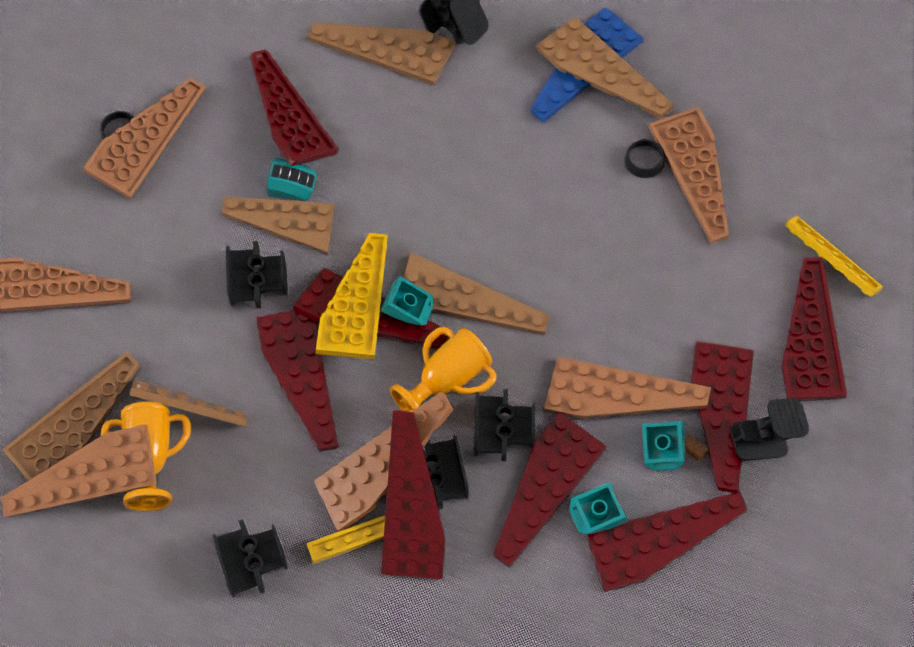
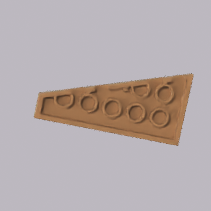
[222,196,335,255]
[129,379,248,427]

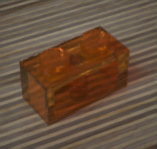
[685,434,709,462]

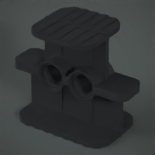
[419,0,489,45]
[226,241,288,309]
[474,389,535,461]
[730,398,809,460]
[424,435,469,510]
[212,520,288,598]

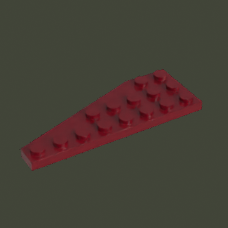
[250,49,339,166]
[782,257,847,401]
[294,268,455,349]
[256,310,339,452]
[691,341,754,493]
[381,410,446,579]
[494,412,607,568]
[586,491,747,592]

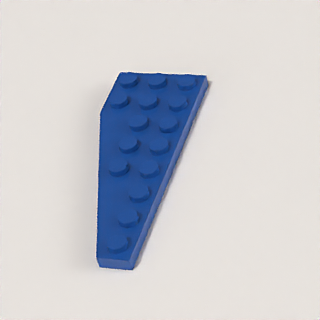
[531,7,643,123]

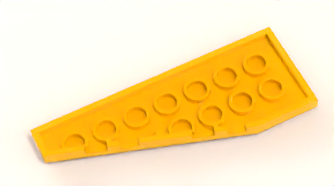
[316,233,388,360]

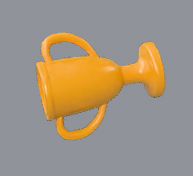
[389,327,497,411]
[101,402,191,511]

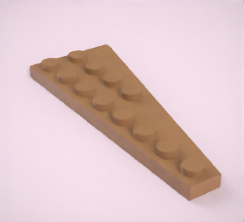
[403,253,549,335]

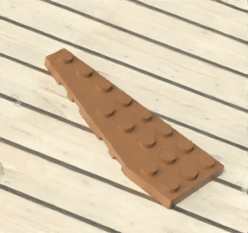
[2,351,140,481]

